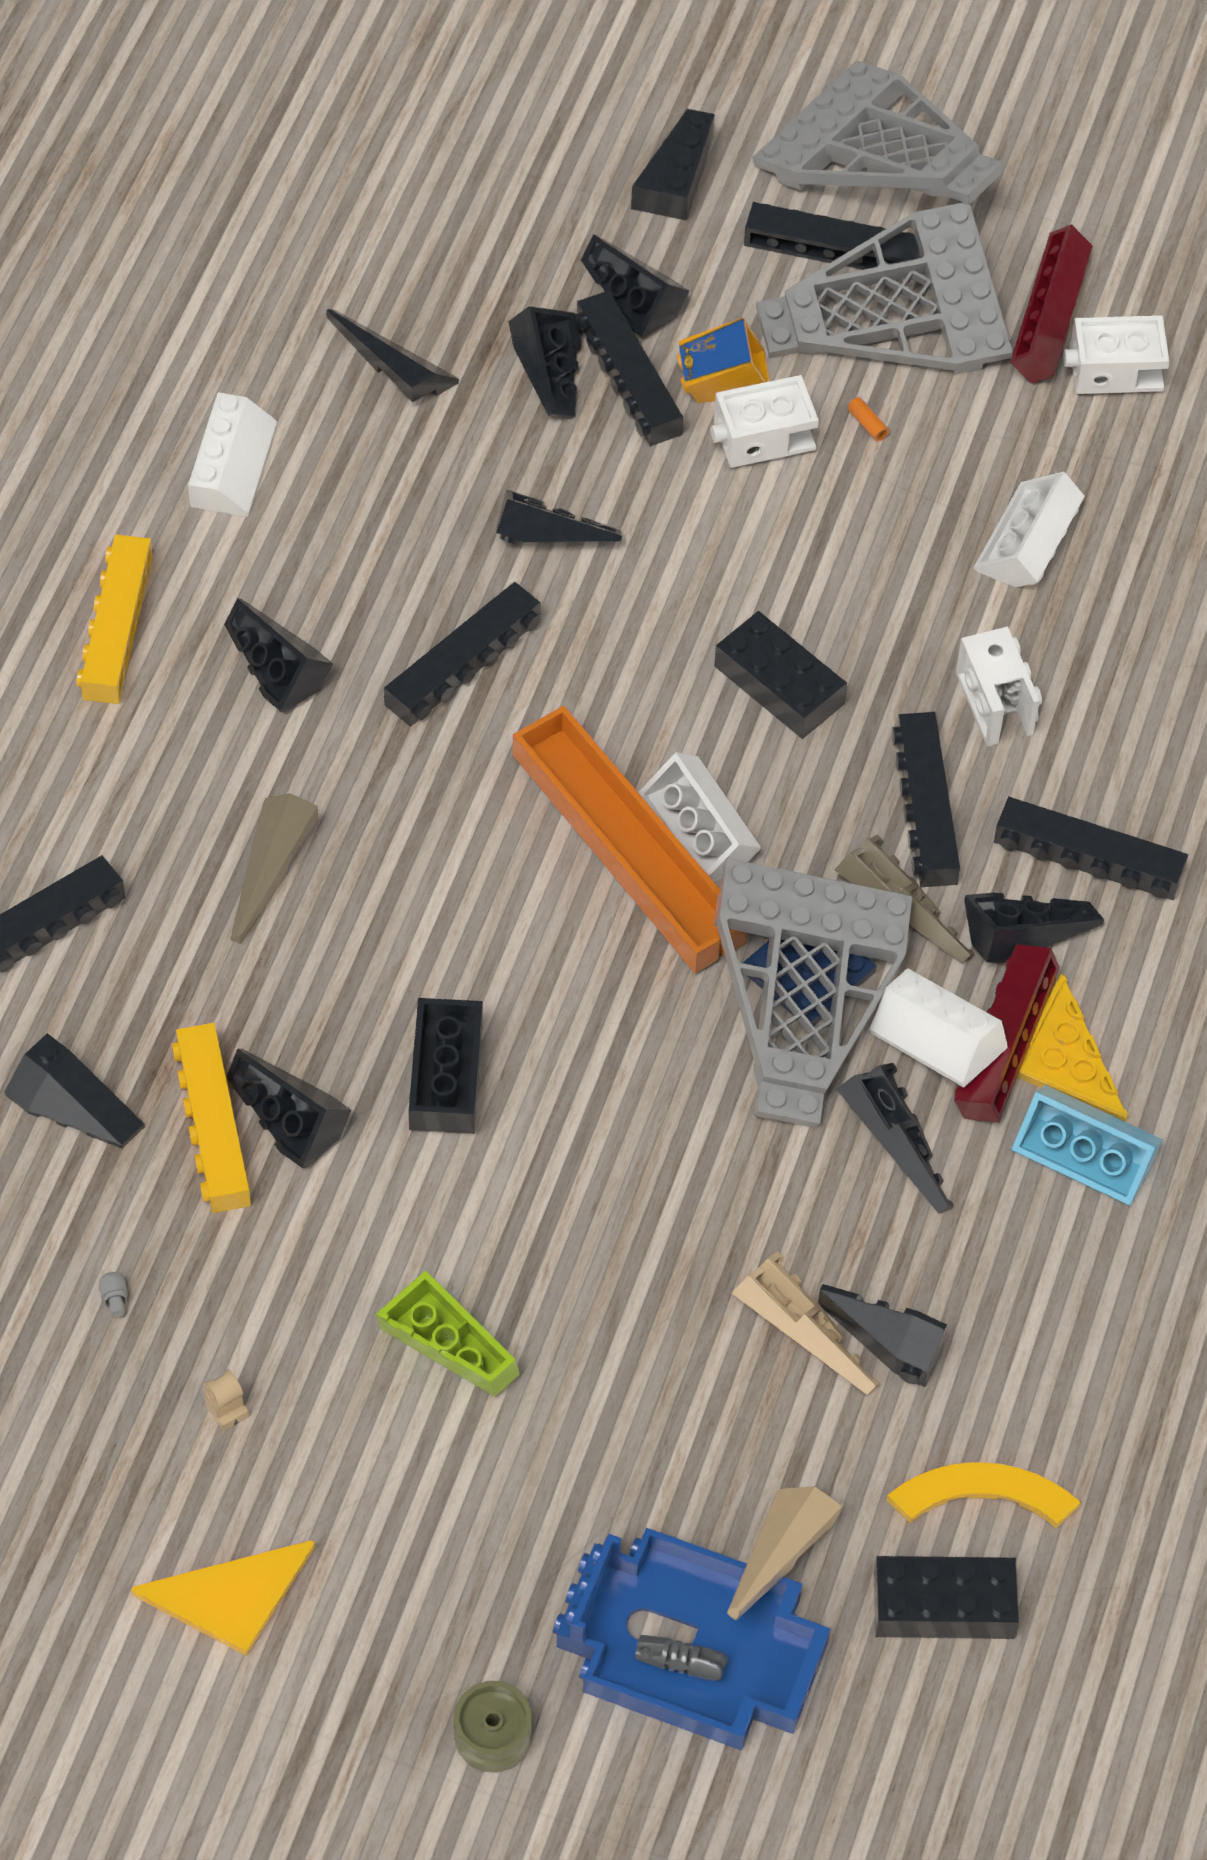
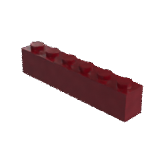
[1010,224,1093,384]
[954,944,1060,1123]

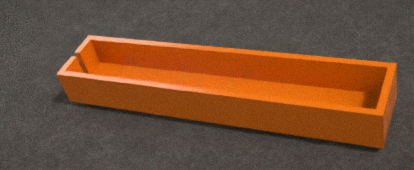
[513,705,748,974]

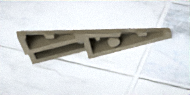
[231,793,319,944]
[834,835,974,964]

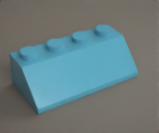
[1011,1085,1163,1206]

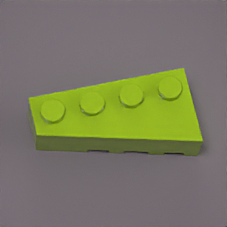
[376,1270,520,1397]

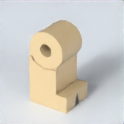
[203,1369,249,1432]

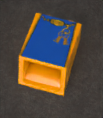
[677,317,770,403]

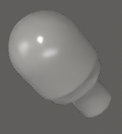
[99,1272,128,1317]

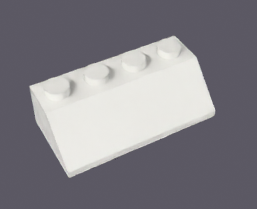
[188,392,277,517]
[974,472,1085,587]
[638,752,761,882]
[870,968,1008,1087]

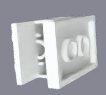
[1063,315,1170,394]
[710,375,819,468]
[956,627,1042,746]

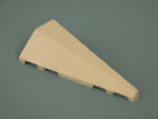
[732,1251,879,1395]
[727,1486,842,1620]

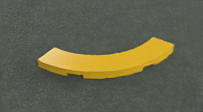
[886,1462,1081,1529]

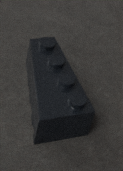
[631,108,715,221]

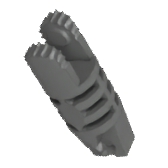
[635,1635,728,1681]

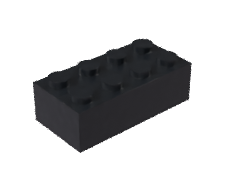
[714,611,847,739]
[408,998,483,1134]
[873,1556,1019,1639]

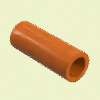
[847,397,889,442]

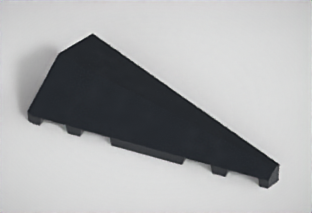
[326,309,459,403]
[836,1063,954,1214]

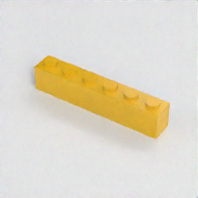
[77,534,153,704]
[171,1023,251,1213]

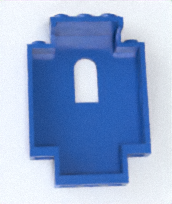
[553,1527,831,1750]

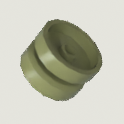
[454,1681,532,1773]

